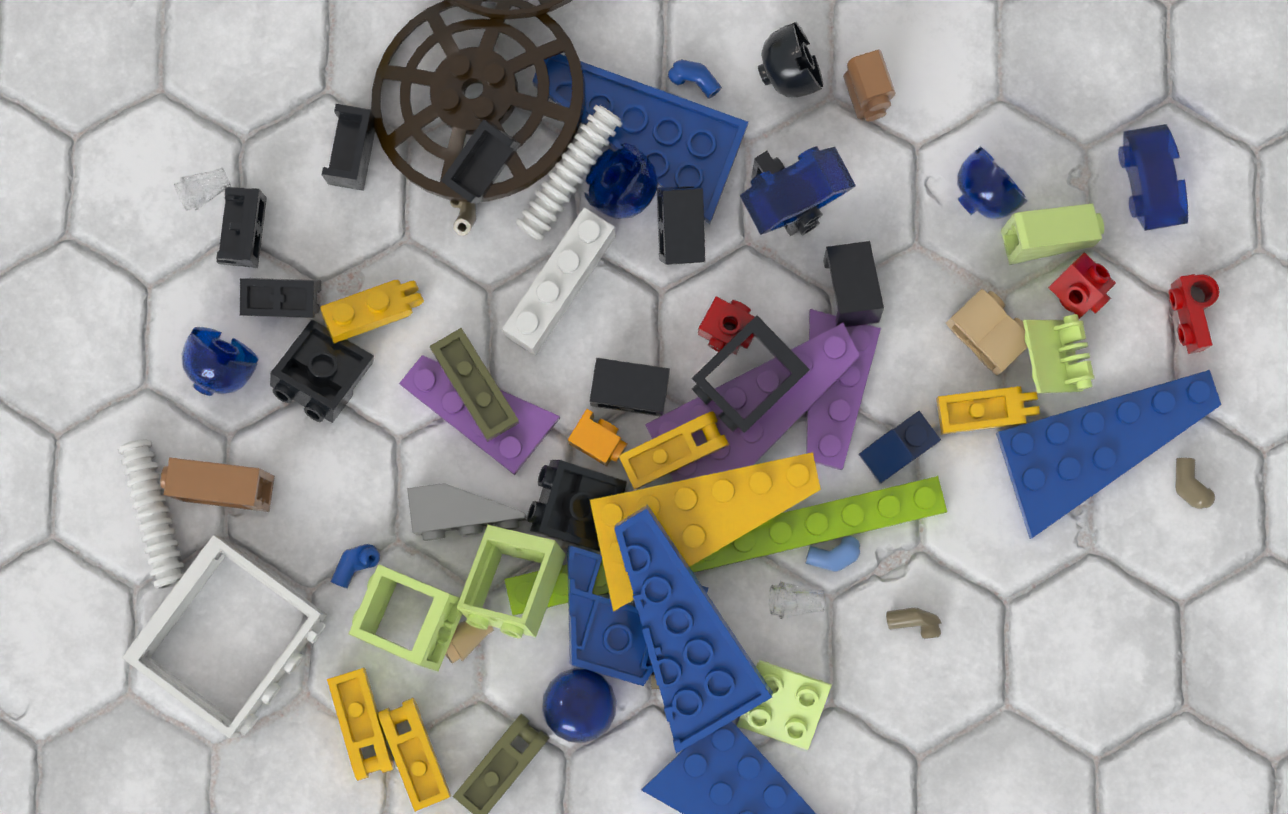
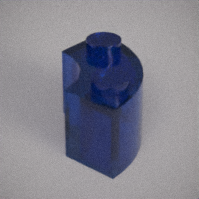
[1118,124,1188,231]
[740,146,856,235]

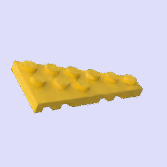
[590,452,821,612]

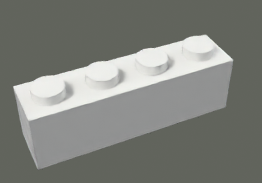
[502,207,616,356]

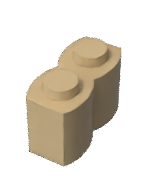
[946,289,1028,375]

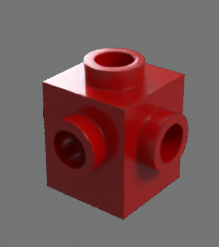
[1048,252,1116,319]
[698,296,755,355]

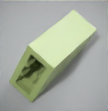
[1001,203,1104,265]

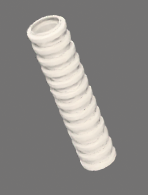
[516,105,623,241]
[118,439,184,589]

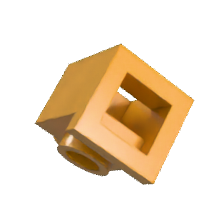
[568,409,628,467]

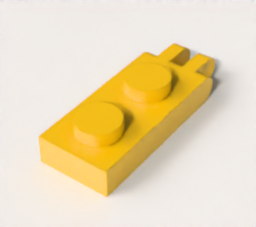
[320,280,424,343]
[936,386,1040,435]

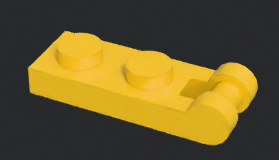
[618,411,730,490]
[327,668,394,781]
[378,698,451,812]

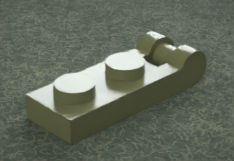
[452,713,550,814]

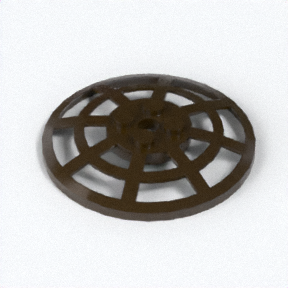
[371,0,585,202]

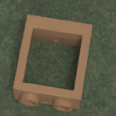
[160,457,275,512]

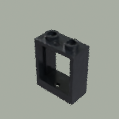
[691,315,810,433]

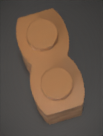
[843,49,896,121]

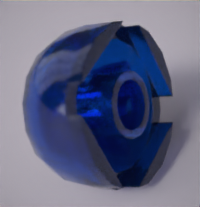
[584,143,658,219]
[957,145,1028,219]
[181,327,259,396]
[542,668,617,743]

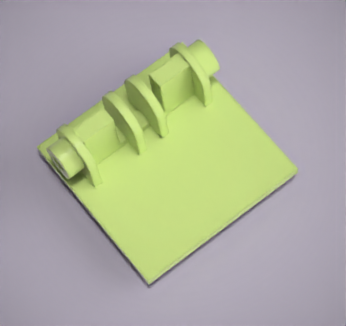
[1023,314,1095,394]
[737,660,832,750]

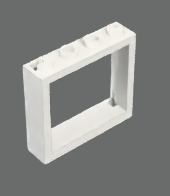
[122,535,327,738]

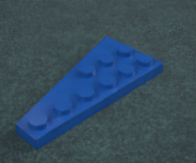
[532,54,748,224]
[996,370,1221,539]
[614,505,773,754]
[641,721,816,814]

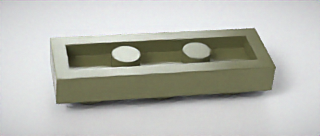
[430,328,519,442]

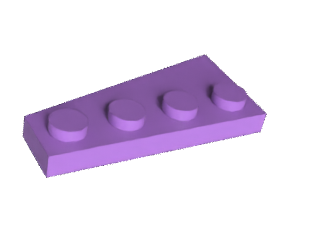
[806,309,881,470]
[399,355,560,475]

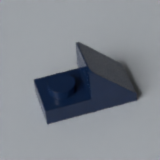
[858,410,941,484]

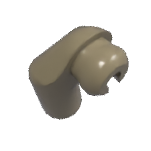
[450,200,476,236]
[1175,458,1215,509]
[886,608,942,639]

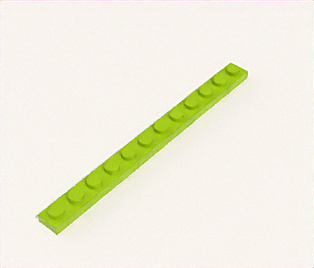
[504,476,947,616]

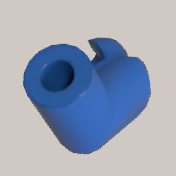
[668,59,722,99]
[330,544,380,589]

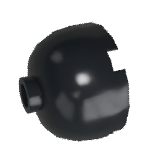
[758,22,823,98]

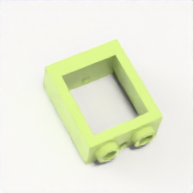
[456,525,566,639]
[349,564,462,671]

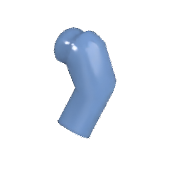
[805,536,860,572]

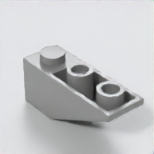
[407,483,527,541]

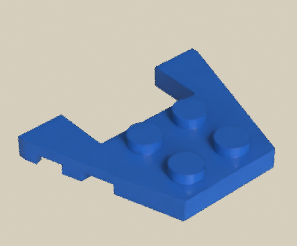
[567,545,708,686]

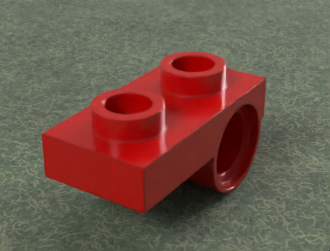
[1169,274,1219,354]

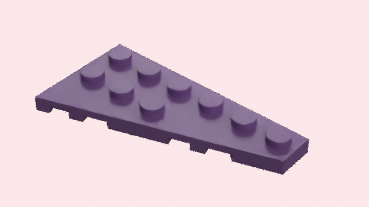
[645,323,860,482]

